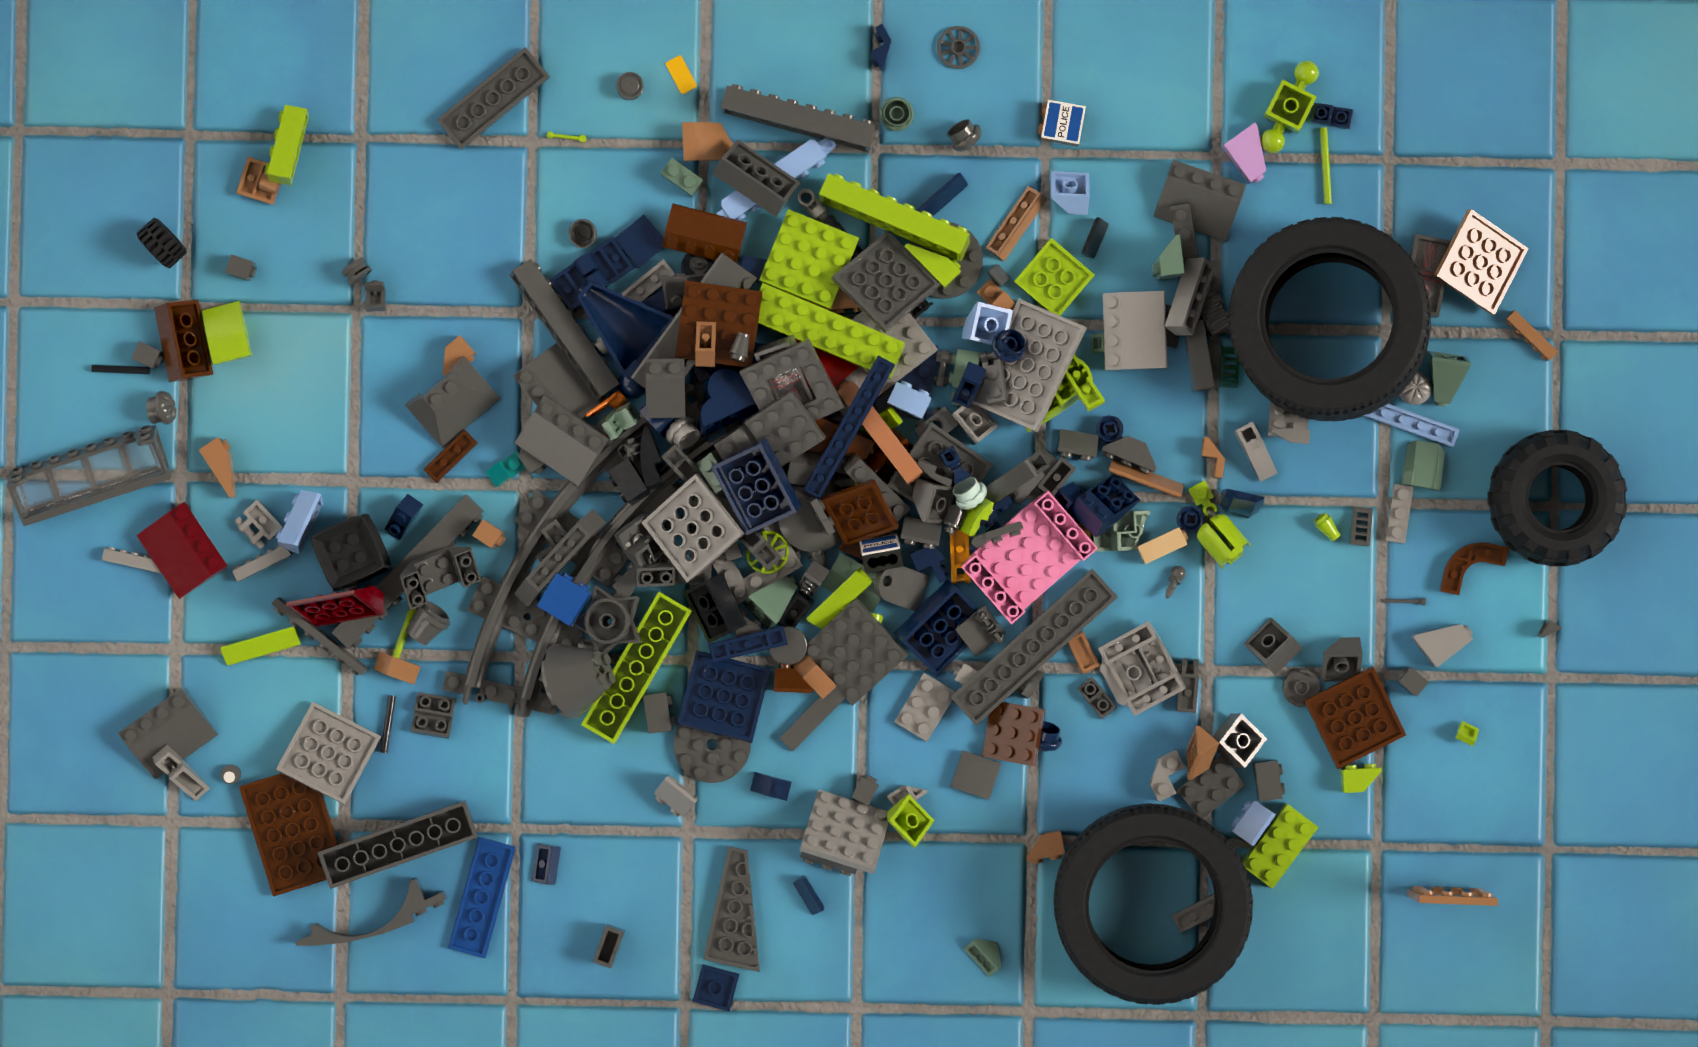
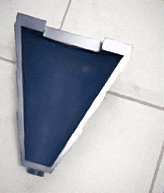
[577,282,674,379]

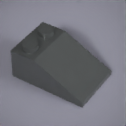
[645,359,685,418]

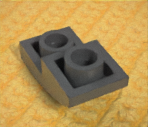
[1077,677,1117,720]

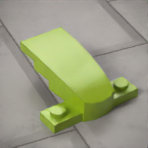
[1024,354,1105,432]

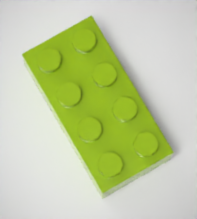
[1242,803,1319,889]

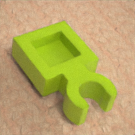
[1187,480,1217,516]

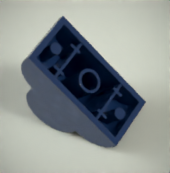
[697,369,760,438]

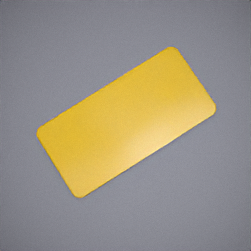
[665,55,697,94]

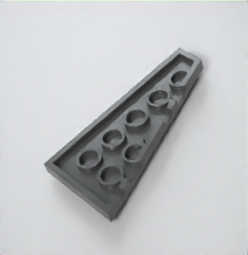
[703,846,760,972]

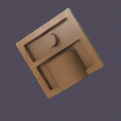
[236,157,281,205]

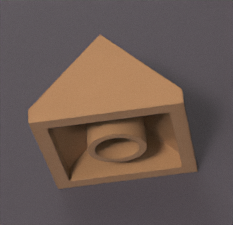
[1186,725,1219,780]

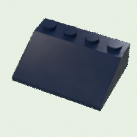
[711,438,802,535]
[894,579,978,677]

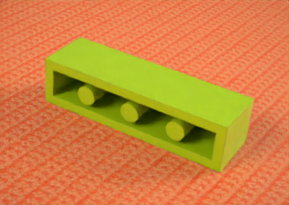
[265,105,309,186]

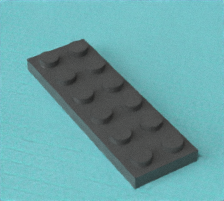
[437,47,550,150]

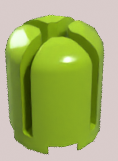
[1197,514,1252,569]

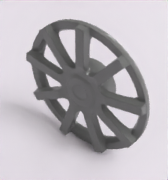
[937,26,980,69]

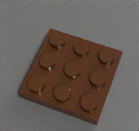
[821,479,899,546]
[982,702,1045,766]

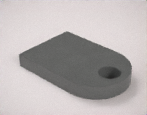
[875,566,929,611]

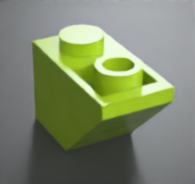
[1340,764,1382,793]

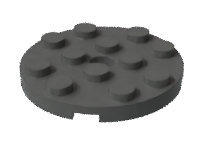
[910,222,983,299]
[674,725,751,783]

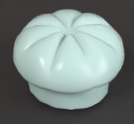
[952,477,987,510]

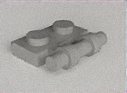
[234,500,284,550]

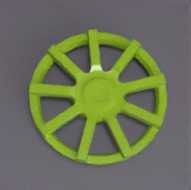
[746,531,789,574]

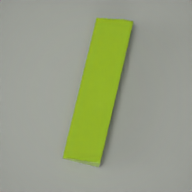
[806,568,873,630]
[220,626,301,666]

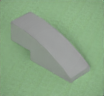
[152,744,210,801]

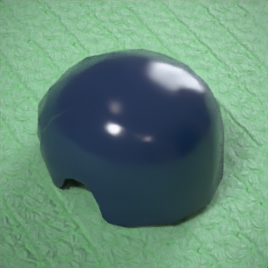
[618,374,646,399]

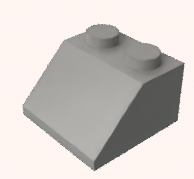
[654,775,699,817]

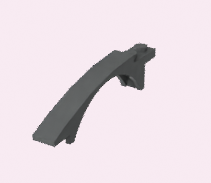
[661,444,782,571]
[295,878,447,946]

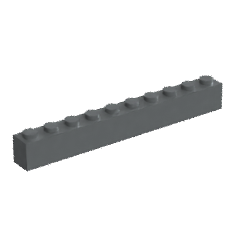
[331,495,484,649]

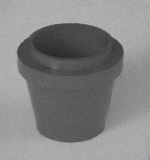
[406,601,451,645]

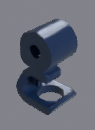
[939,446,971,485]

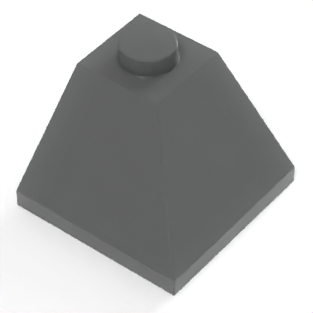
[912,479,955,524]
[1321,637,1363,681]

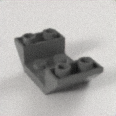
[399,547,481,610]

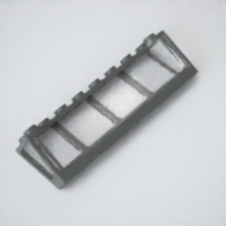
[7,425,171,526]

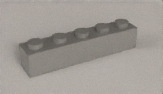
[232,546,293,582]
[102,547,161,573]

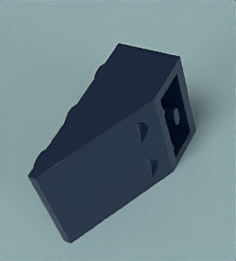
[1069,474,1140,537]

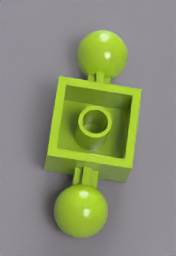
[1260,61,1319,154]

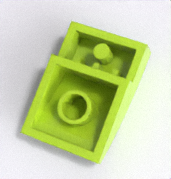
[202,301,253,366]

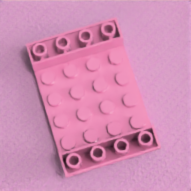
[961,491,1098,625]

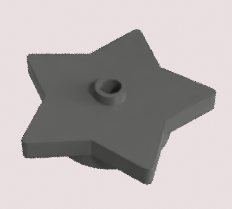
[573,586,642,654]

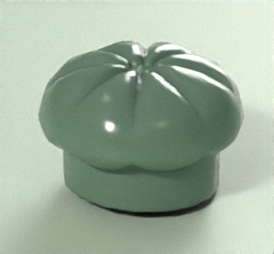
[880,97,914,131]

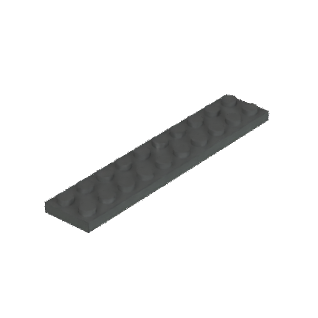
[950,569,1118,726]

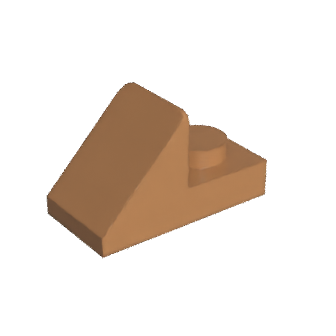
[977,279,1016,310]

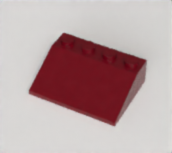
[136,502,228,599]
[286,586,384,627]

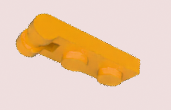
[949,530,971,584]

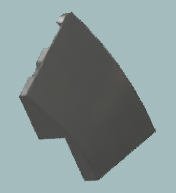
[614,513,670,567]

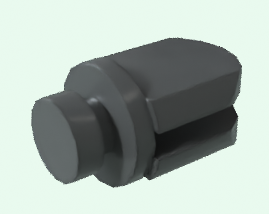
[943,505,967,535]

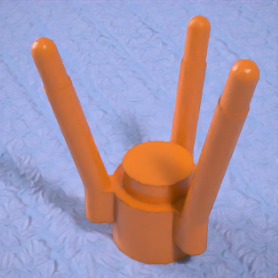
[585,390,627,417]

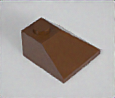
[774,664,813,693]

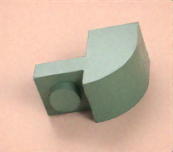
[601,401,641,440]

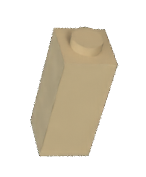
[1137,527,1189,564]

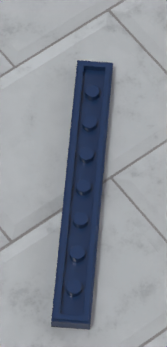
[803,355,895,499]

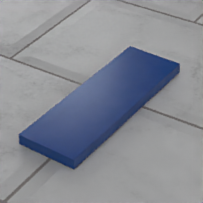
[448,836,516,958]

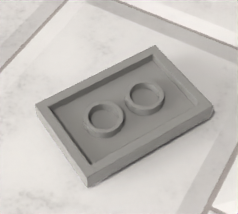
[894,673,955,741]

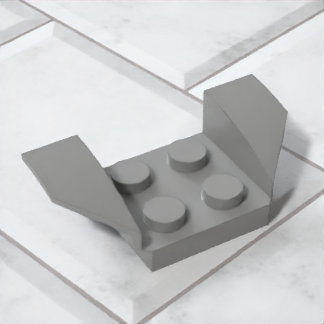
[1267,402,1310,444]

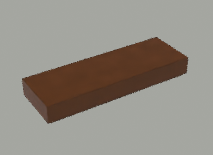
[423,429,478,483]

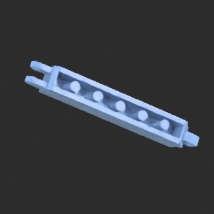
[717,139,836,221]

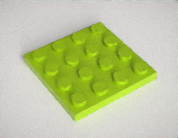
[759,209,859,310]

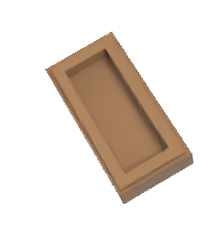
[1067,631,1100,674]

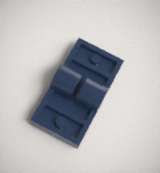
[549,236,635,311]

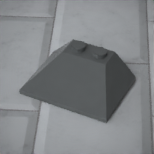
[405,356,501,448]

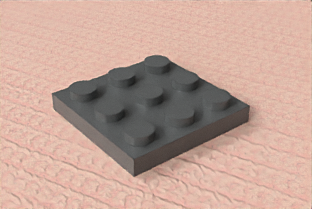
[744,390,826,466]

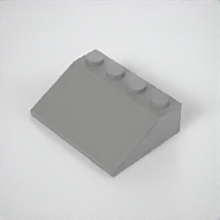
[1103,291,1167,371]

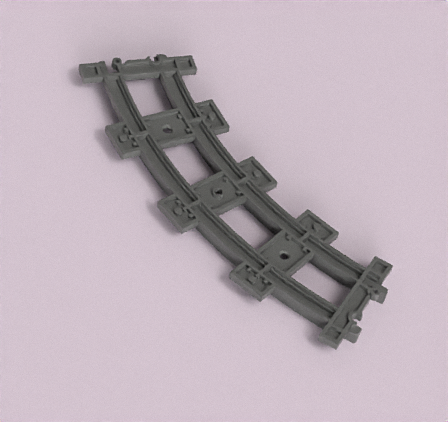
[442,384,725,717]

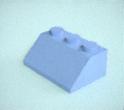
[276,490,323,555]

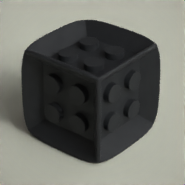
[311,514,392,591]

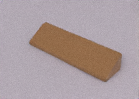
[985,186,1047,261]
[1108,458,1184,498]

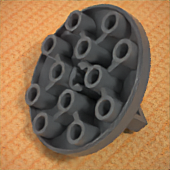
[777,480,843,552]

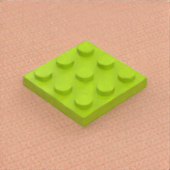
[1014,238,1095,316]

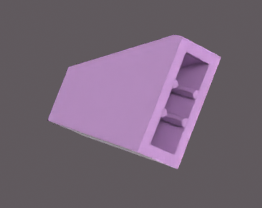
[1222,123,1266,184]

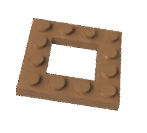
[1407,886,1498,906]

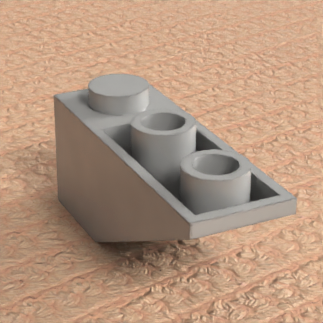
[1233,421,1277,482]

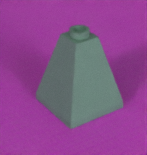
[1428,351,1471,407]
[743,576,798,629]

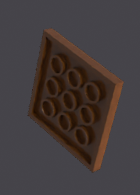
[675,280,763,367]
[1303,666,1406,769]

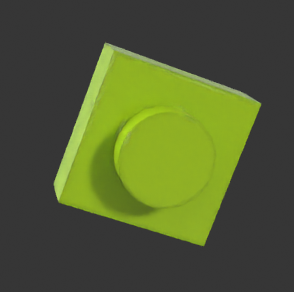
[1455,721,1479,746]

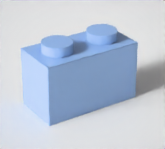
[887,381,932,420]

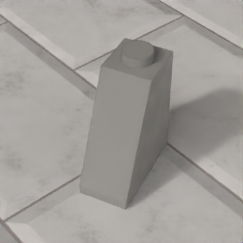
[1411,624,1473,668]

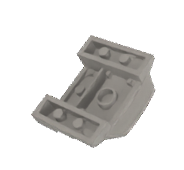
[1098,621,1186,716]

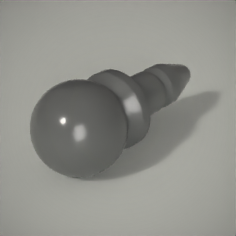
[1165,566,1186,599]

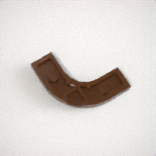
[1439,542,1509,595]

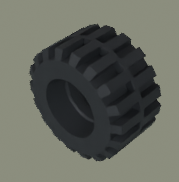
[136,218,187,269]

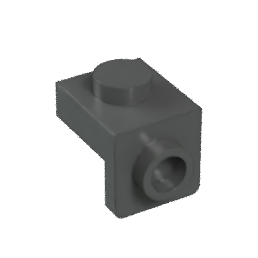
[364,280,386,312]

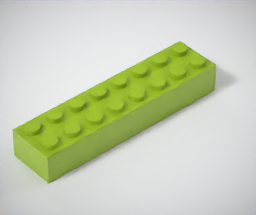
[819,173,970,263]
[758,283,906,380]
[581,591,693,744]

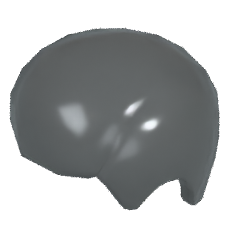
[569,219,598,248]

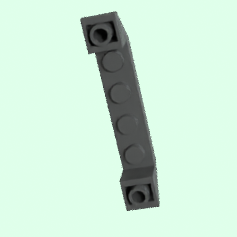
[514,509,607,607]

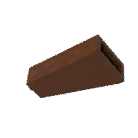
[809,416,876,459]

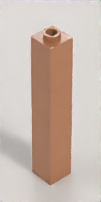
[837,380,923,485]

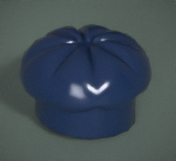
[992,329,1026,362]
[1039,721,1062,752]

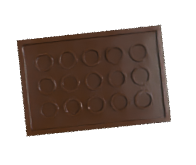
[239,773,338,897]

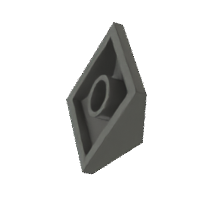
[787,450,823,486]

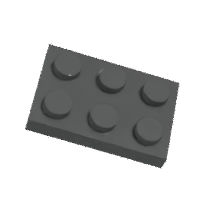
[1176,755,1246,818]

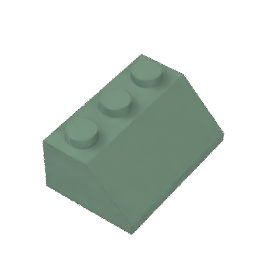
[1151,235,1185,281]
[822,553,888,613]

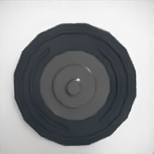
[681,253,714,275]

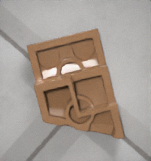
[682,122,733,162]

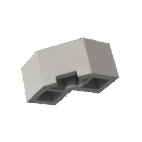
[1149,749,1185,802]

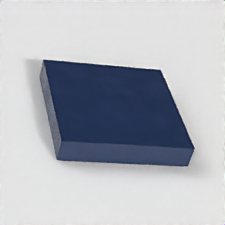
[614,214,665,268]
[692,964,740,1011]

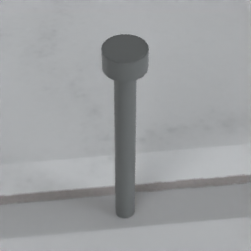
[1385,598,1426,605]

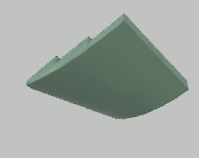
[1091,510,1150,552]

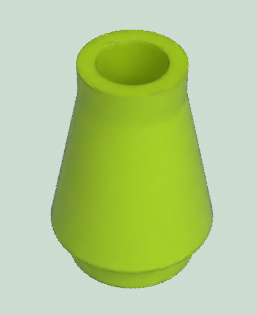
[1314,512,1341,541]

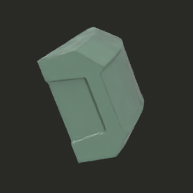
[1400,440,1445,491]

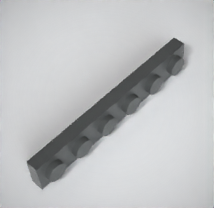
[271,597,369,676]

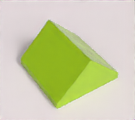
[887,794,935,848]

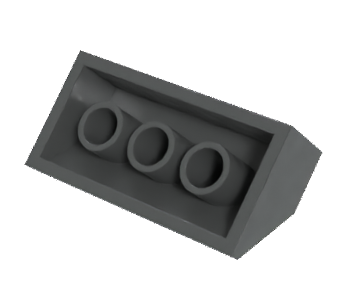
[713,139,801,217]

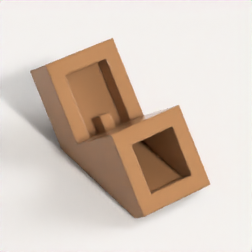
[1200,437,1225,479]
[374,651,421,684]
[793,655,837,699]

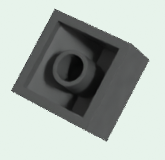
[1244,618,1303,675]

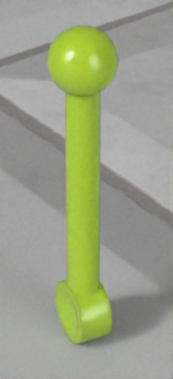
[546,131,586,143]

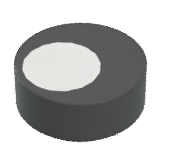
[221,765,241,784]

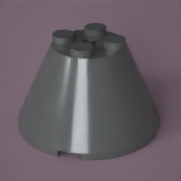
[541,644,616,719]

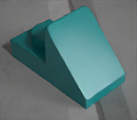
[486,451,526,488]

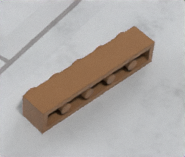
[1505,310,1558,361]

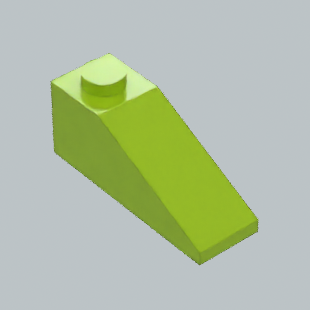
[904,243,961,289]

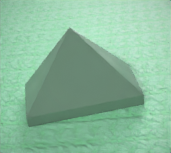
[963,939,1001,977]

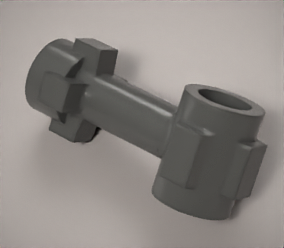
[934,350,953,387]

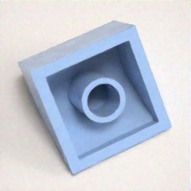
[1231,799,1276,846]

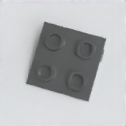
[955,605,1005,656]

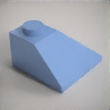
[1051,171,1090,215]
[961,302,1013,345]

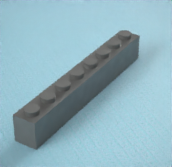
[510,259,619,401]

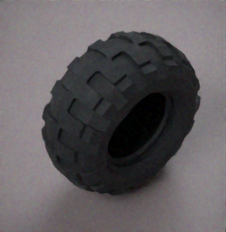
[1487,430,1628,566]

